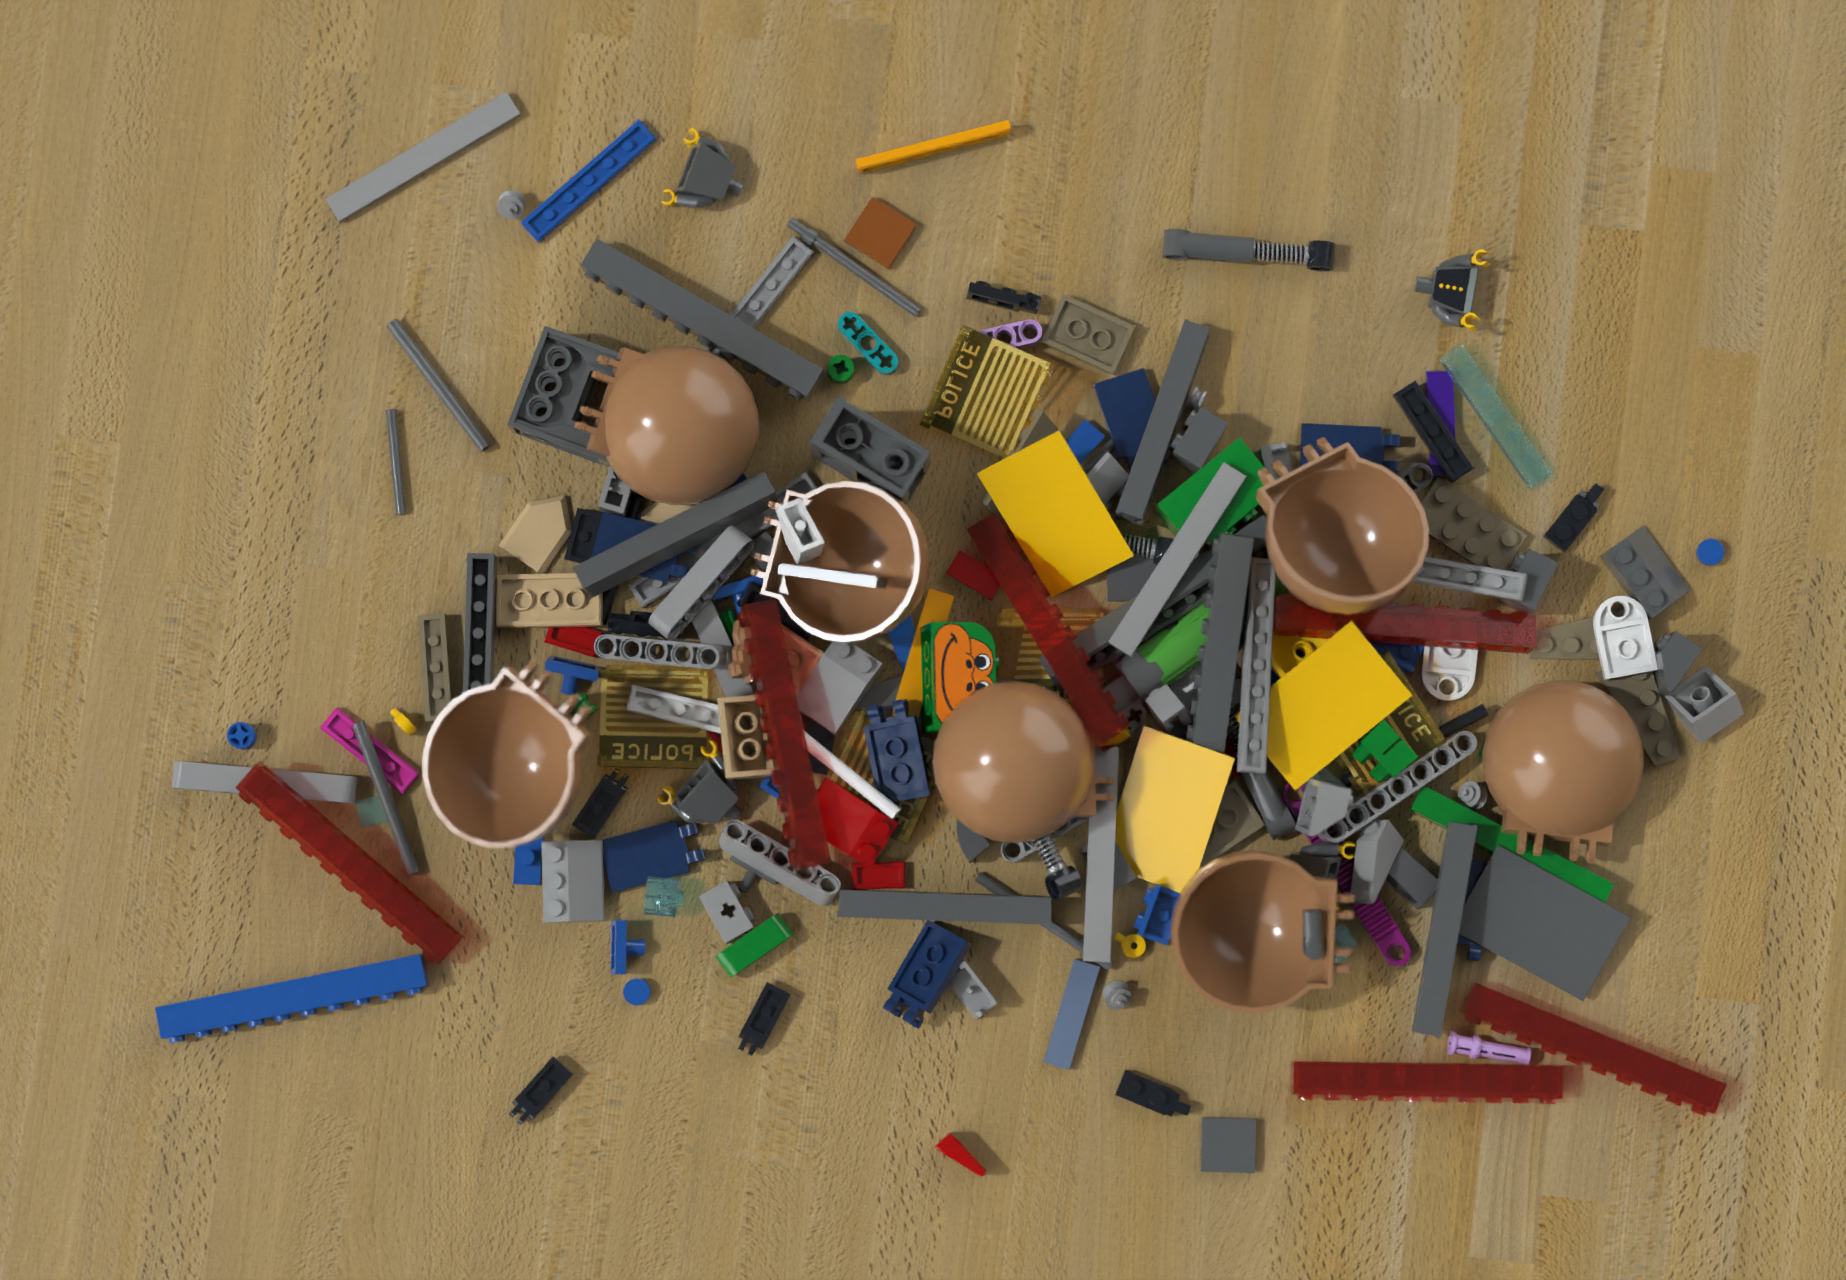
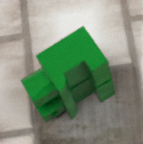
[1352,719,1418,783]

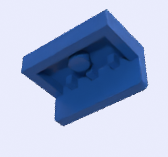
[1134,884,1180,946]

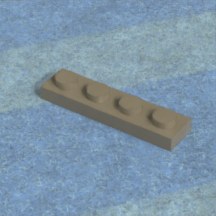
[418,613,452,722]

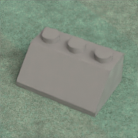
[542,840,605,923]

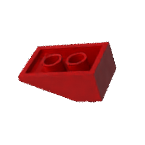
[798,777,899,868]

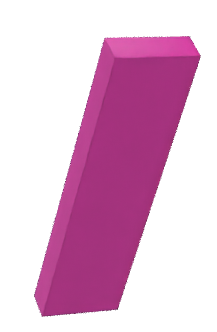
[320,707,420,795]

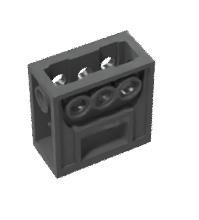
[507,326,619,468]
[810,396,931,505]

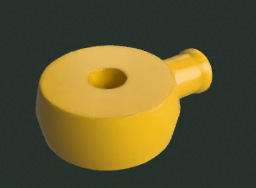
[390,708,417,736]
[1114,932,1147,959]

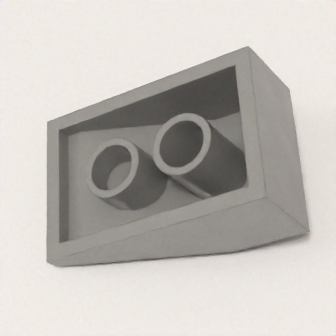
[792,641,882,735]

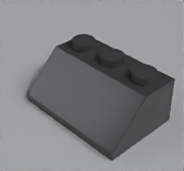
[1600,526,1690,620]

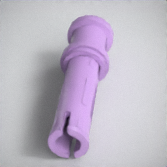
[1447,1031,1531,1065]

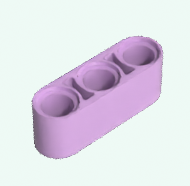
[979,319,1042,357]

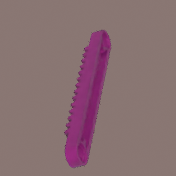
[1282,783,1411,966]

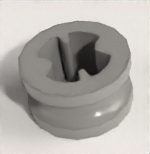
[1185,386,1207,412]

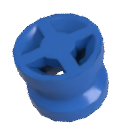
[227,722,257,750]

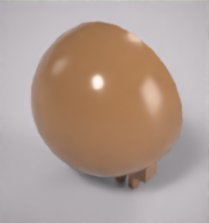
[574,346,759,505]
[1256,437,1429,614]
[750,481,930,643]
[423,660,593,848]
[1482,680,1644,863]
[933,681,1115,843]
[1170,850,1355,1014]

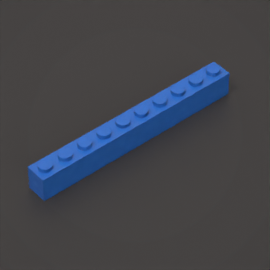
[155,954,429,1043]

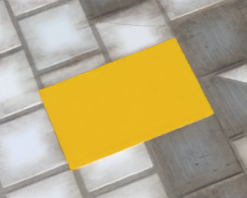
[977,430,1134,597]
[1234,621,1412,790]
[1115,726,1235,893]

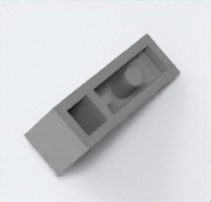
[1351,820,1404,904]

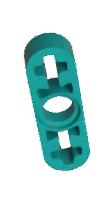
[838,312,898,375]

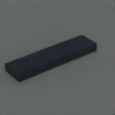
[1393,380,1474,484]

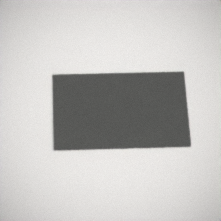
[1459,845,1631,1001]

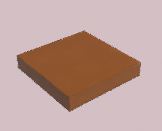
[844,196,917,270]

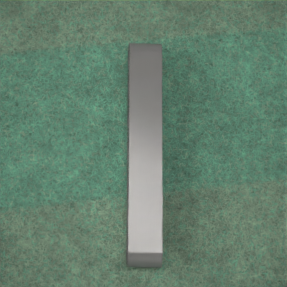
[1318,731,1477,843]
[171,761,358,804]

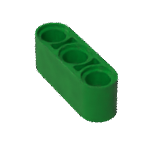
[715,912,794,978]

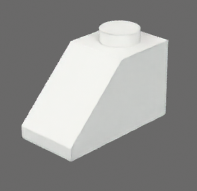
[776,498,825,565]

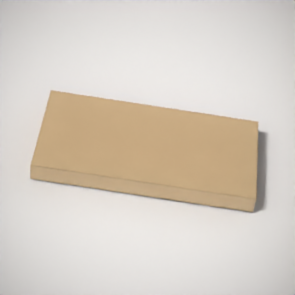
[496,573,603,629]

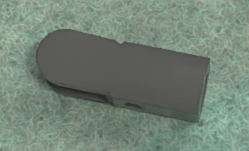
[1302,909,1323,960]

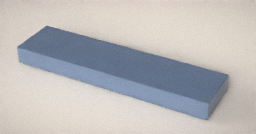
[1043,959,1100,1070]

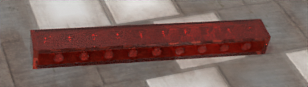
[967,513,1131,753]
[1273,594,1537,654]
[738,599,832,871]
[235,761,464,964]
[1460,982,1727,1117]
[1291,1061,1563,1104]

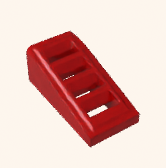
[934,1132,986,1177]

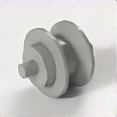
[497,190,525,220]
[1458,781,1488,810]
[1103,980,1132,1010]

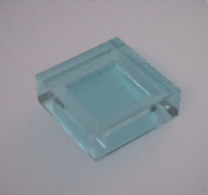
[355,796,388,828]

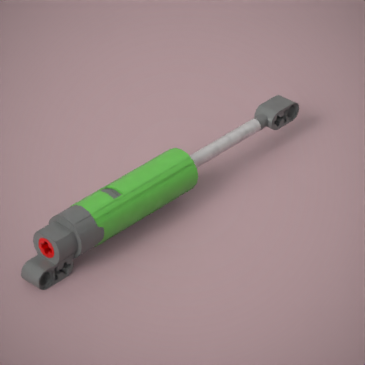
[1097,463,1433,743]

